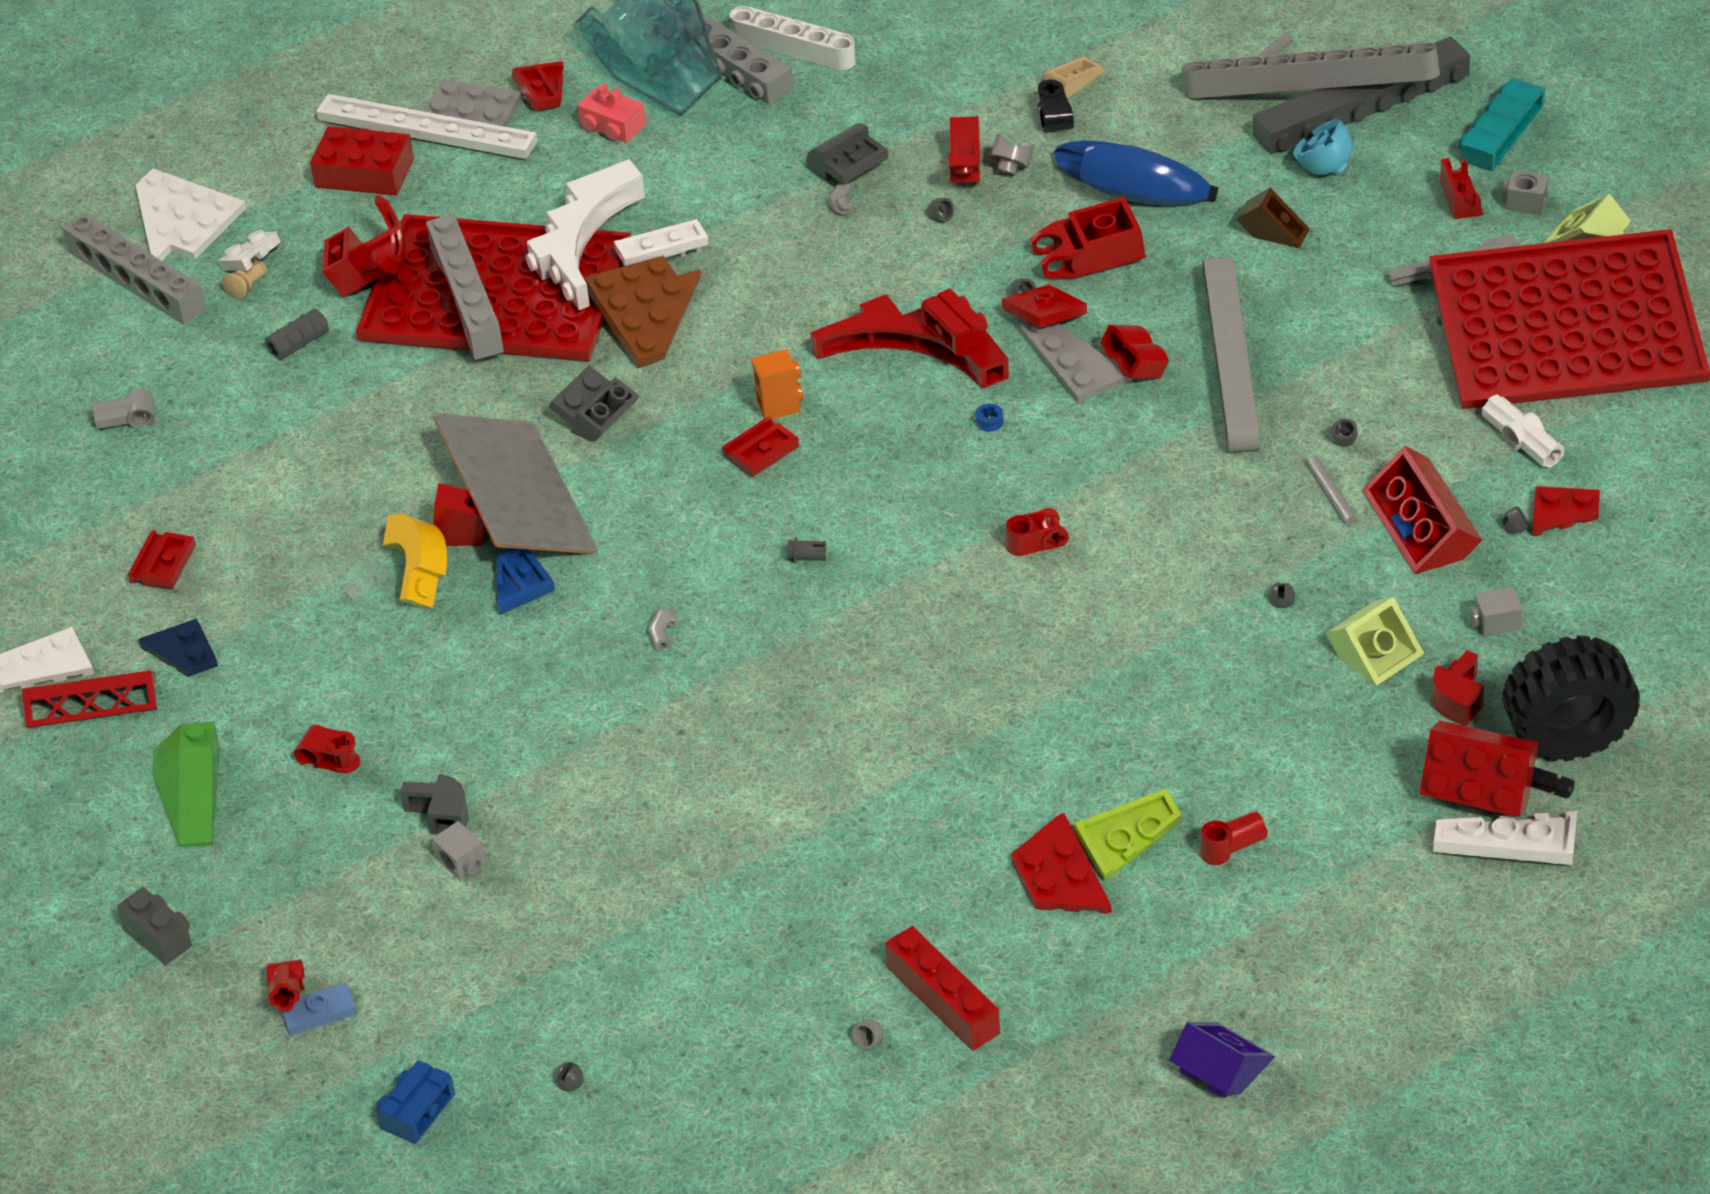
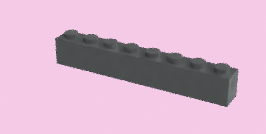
[1253,36,1470,154]

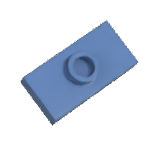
[282,982,357,1035]

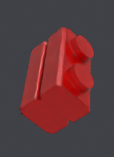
[921,288,988,357]

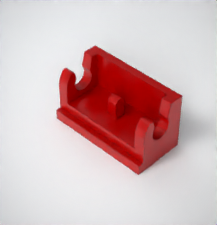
[1440,158,1484,220]

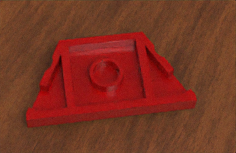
[1011,813,1112,914]

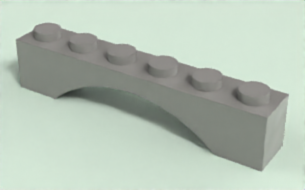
[426,214,504,360]

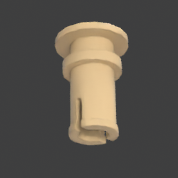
[222,259,267,300]

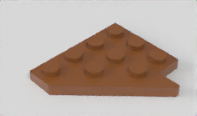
[584,255,702,368]

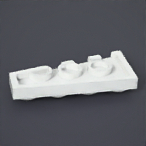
[0,627,94,693]
[1433,811,1577,865]

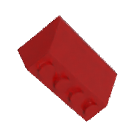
[1362,445,1482,574]

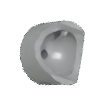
[990,134,1034,176]

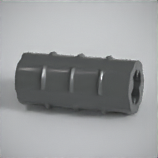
[265,308,329,361]

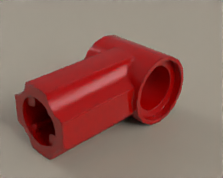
[1200,811,1268,865]
[266,959,305,1012]

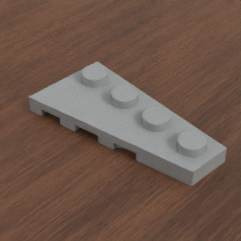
[1019,322,1132,403]

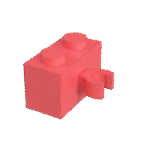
[577,83,646,143]

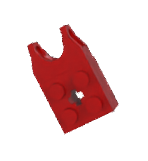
[1030,196,1146,279]

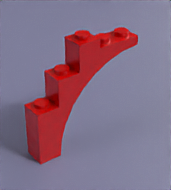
[810,294,1009,389]

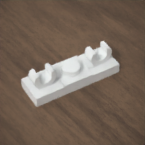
[614,219,708,266]

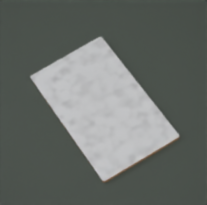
[433,414,598,554]

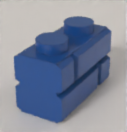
[376,1060,455,1145]

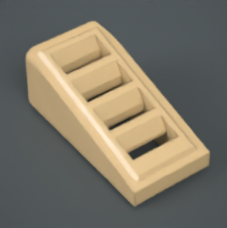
[1044,57,1104,98]

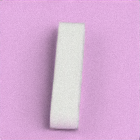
[730,6,856,70]

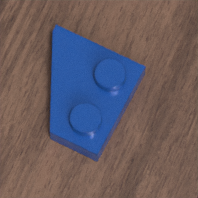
[497,548,555,614]

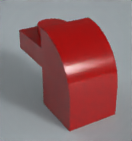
[1432,650,1484,726]

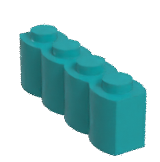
[1458,78,1545,171]

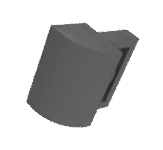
[807,123,888,185]
[549,365,639,441]

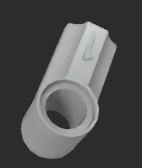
[92,389,155,429]

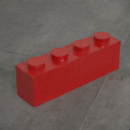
[885,925,1001,1051]

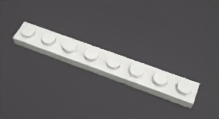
[316,94,538,159]

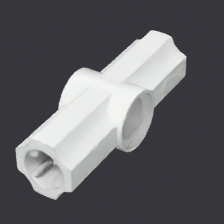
[1482,394,1564,468]

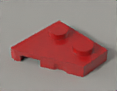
[511,61,564,111]
[1532,486,1600,536]

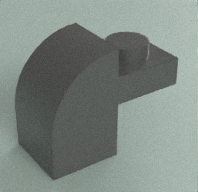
[400,774,469,835]

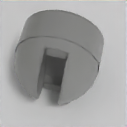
[852,1019,884,1050]

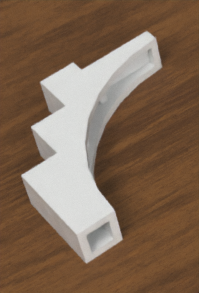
[525,159,645,310]

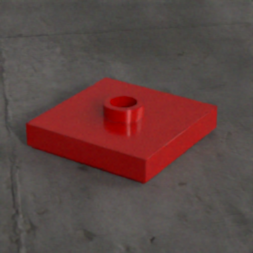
[1002,284,1087,328]

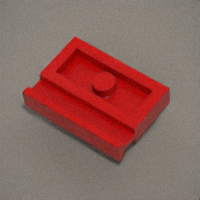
[722,416,799,477]
[128,530,196,589]

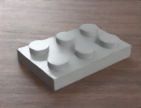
[424,80,523,127]

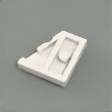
[217,230,281,271]

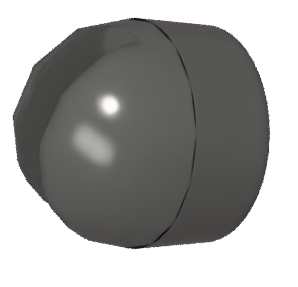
[928,198,954,221]
[1009,278,1036,296]
[1332,419,1358,447]
[1502,506,1530,534]
[1269,582,1295,608]
[555,1062,584,1092]

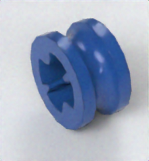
[975,403,1004,432]

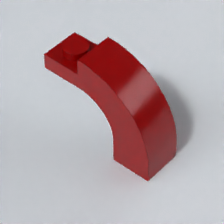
[948,116,981,183]

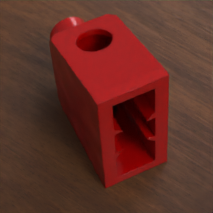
[433,483,487,546]

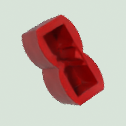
[1100,325,1169,379]

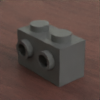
[116,887,192,966]

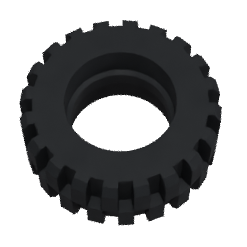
[1502,635,1640,761]

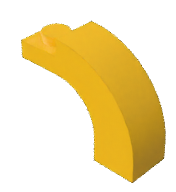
[383,513,447,609]

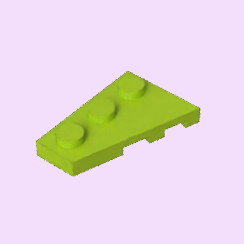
[1074,788,1182,881]

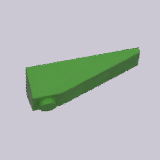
[152,721,220,847]

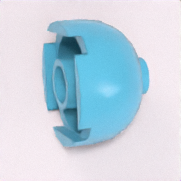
[1292,119,1353,175]

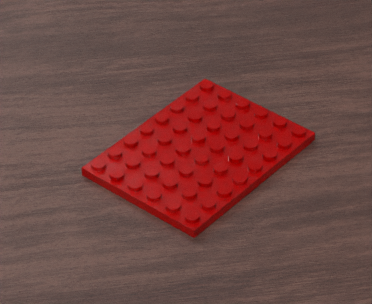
[356,214,631,361]
[1429,229,1710,409]

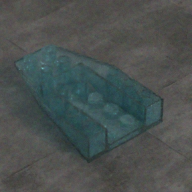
[572,0,722,116]

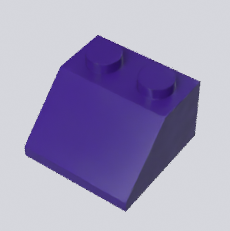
[1169,1022,1275,1098]

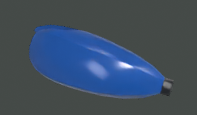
[1054,140,1219,206]

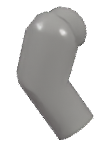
[827,182,853,215]
[648,607,678,651]

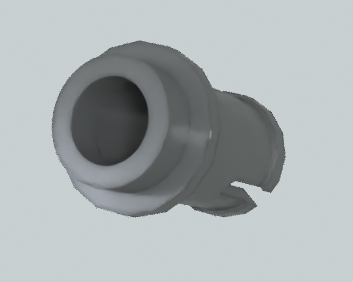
[787,537,826,562]

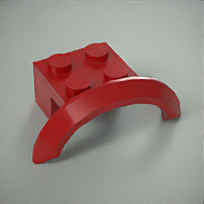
[323,195,405,297]

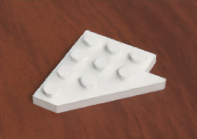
[136,168,247,261]

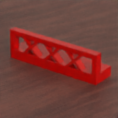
[22,670,157,728]

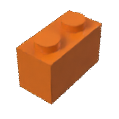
[751,349,804,419]

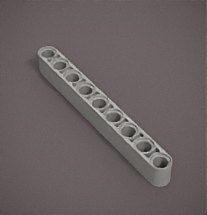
[1181,43,1440,98]
[1203,257,1260,453]

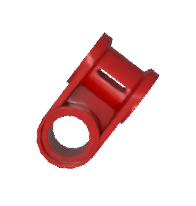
[1006,508,1069,556]
[294,725,361,774]

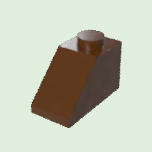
[1236,187,1310,248]

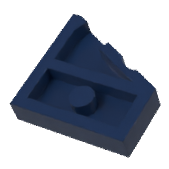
[138,618,218,677]

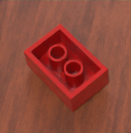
[310,126,414,196]
[1419,720,1539,817]

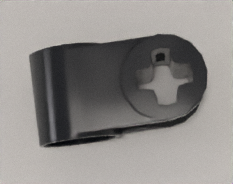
[1038,79,1074,133]

